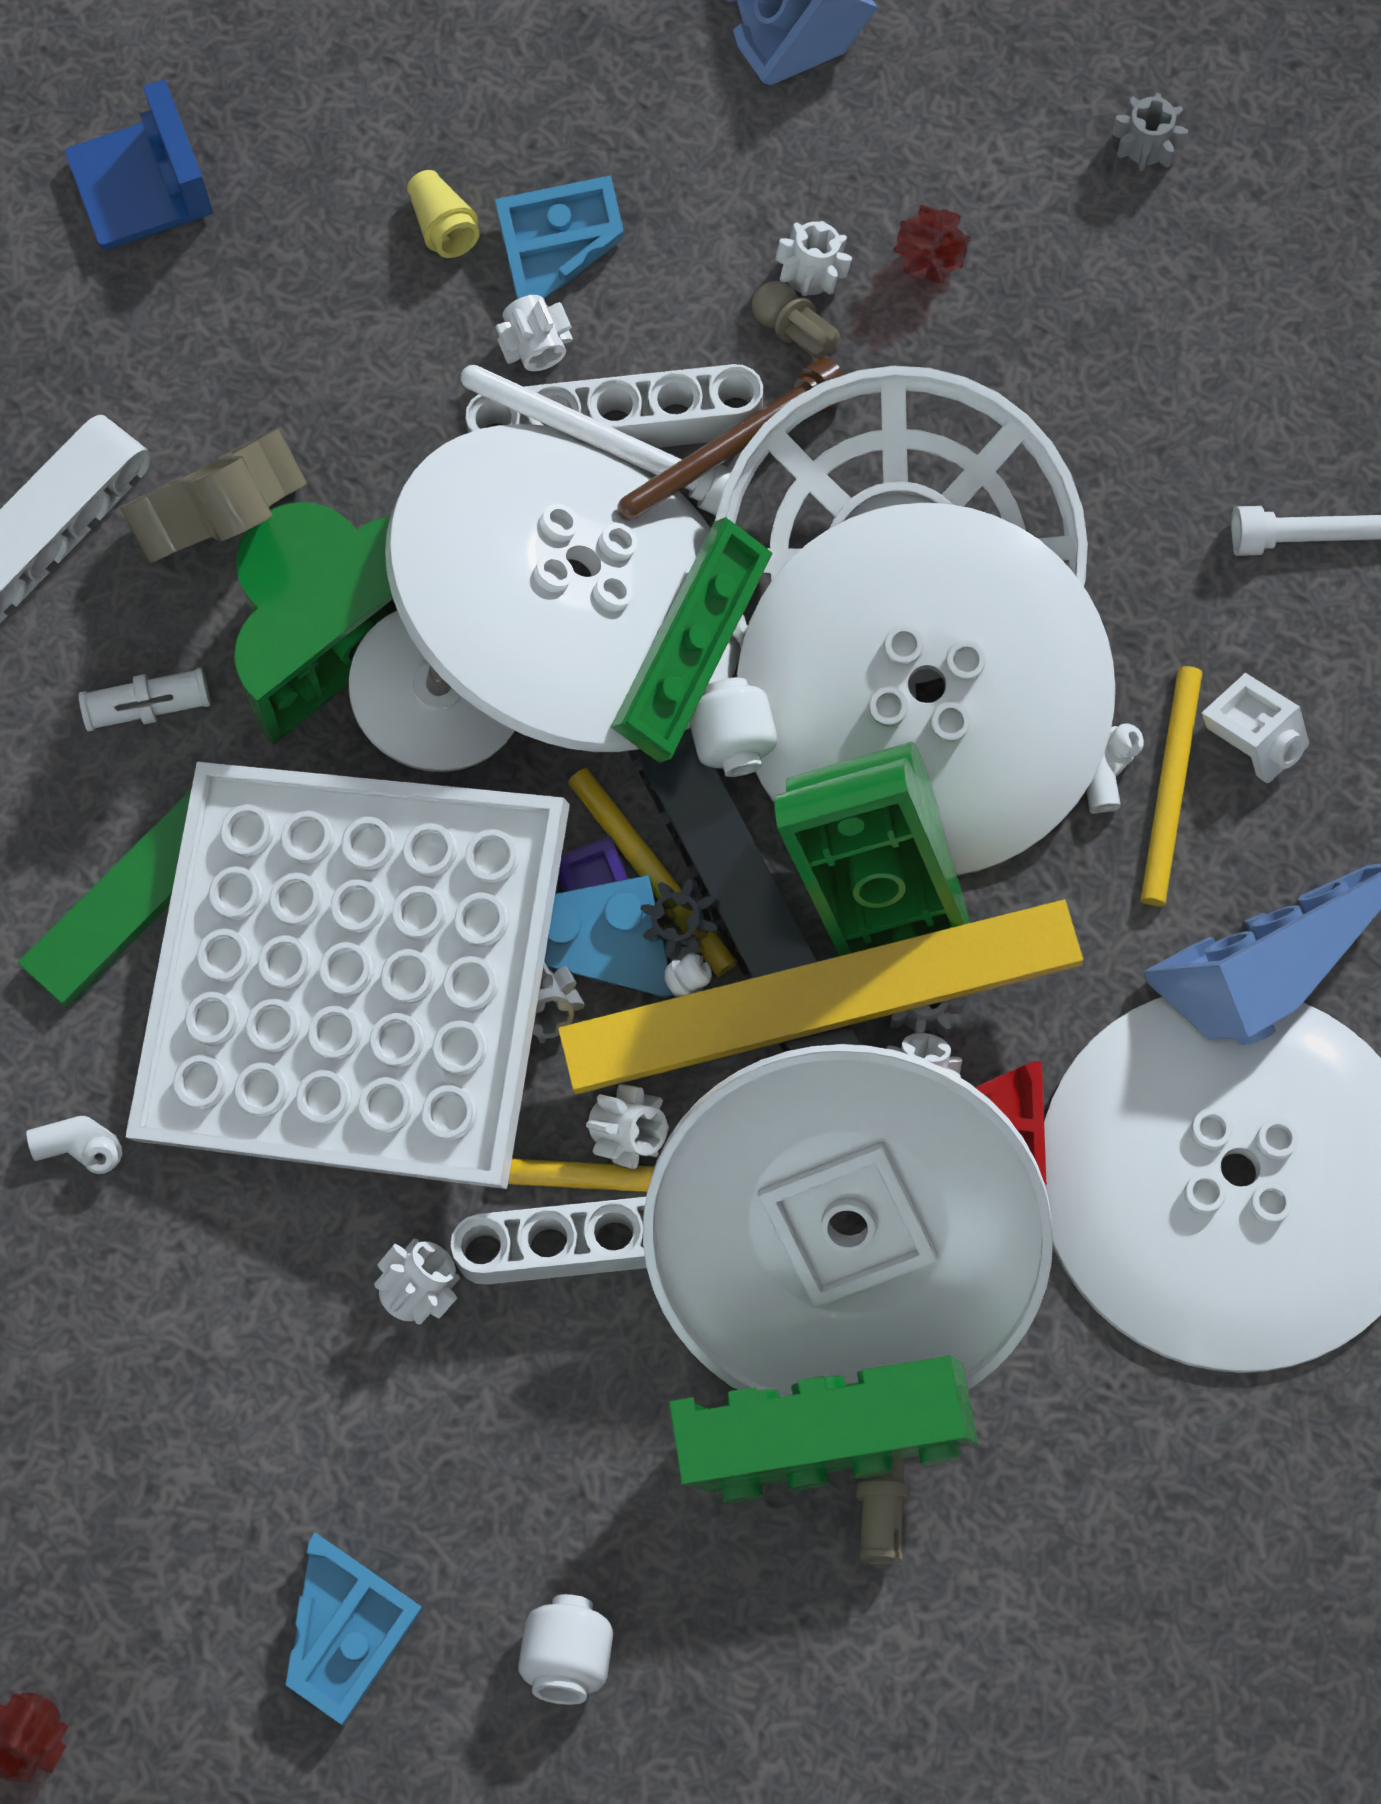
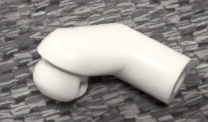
[1086,723,1144,814]
[665,946,711,998]
[26,1116,122,1174]

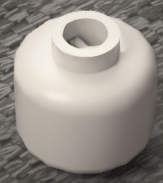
[689,677,777,777]
[518,1595,613,1705]

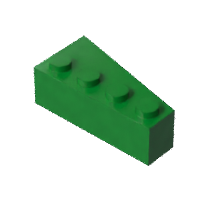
[669,1355,978,1503]

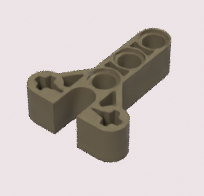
[120,428,307,563]

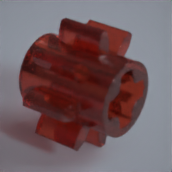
[893,205,971,284]
[0,1693,68,1782]

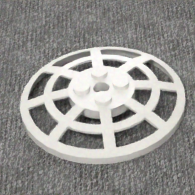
[715,366,1088,699]

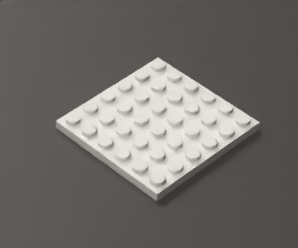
[126,762,570,1189]

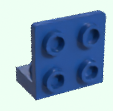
[65,79,213,250]

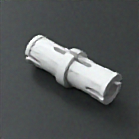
[79,667,211,731]

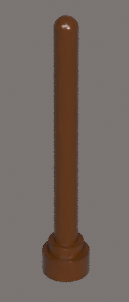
[617,357,845,520]

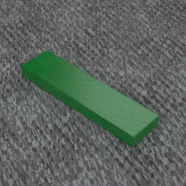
[610,517,773,763]
[17,789,192,1009]

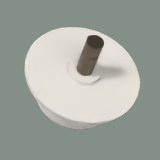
[349,611,515,772]

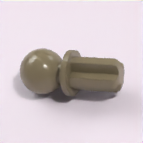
[752,281,840,359]

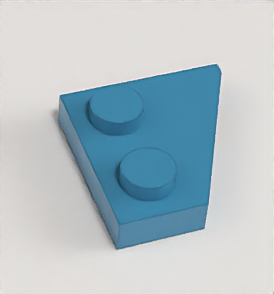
[495,175,624,300]
[544,875,674,999]
[286,1533,424,1726]

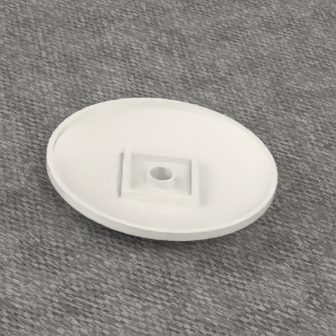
[385,424,741,752]
[737,503,1115,876]
[1044,997,1381,1373]
[643,1044,1053,1397]

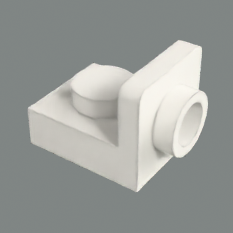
[1202,673,1309,783]

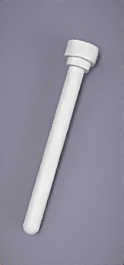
[461,365,733,516]
[1231,506,1381,556]

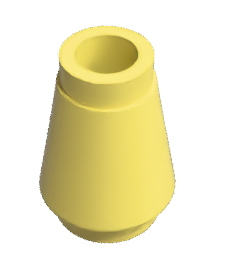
[407,170,480,258]

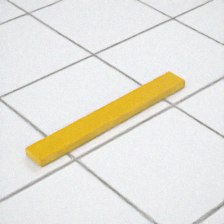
[558,899,1083,1095]

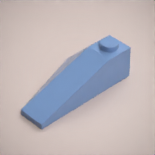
[725,0,878,85]
[1143,863,1381,1045]

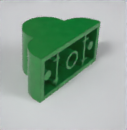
[234,502,397,745]
[775,741,970,956]

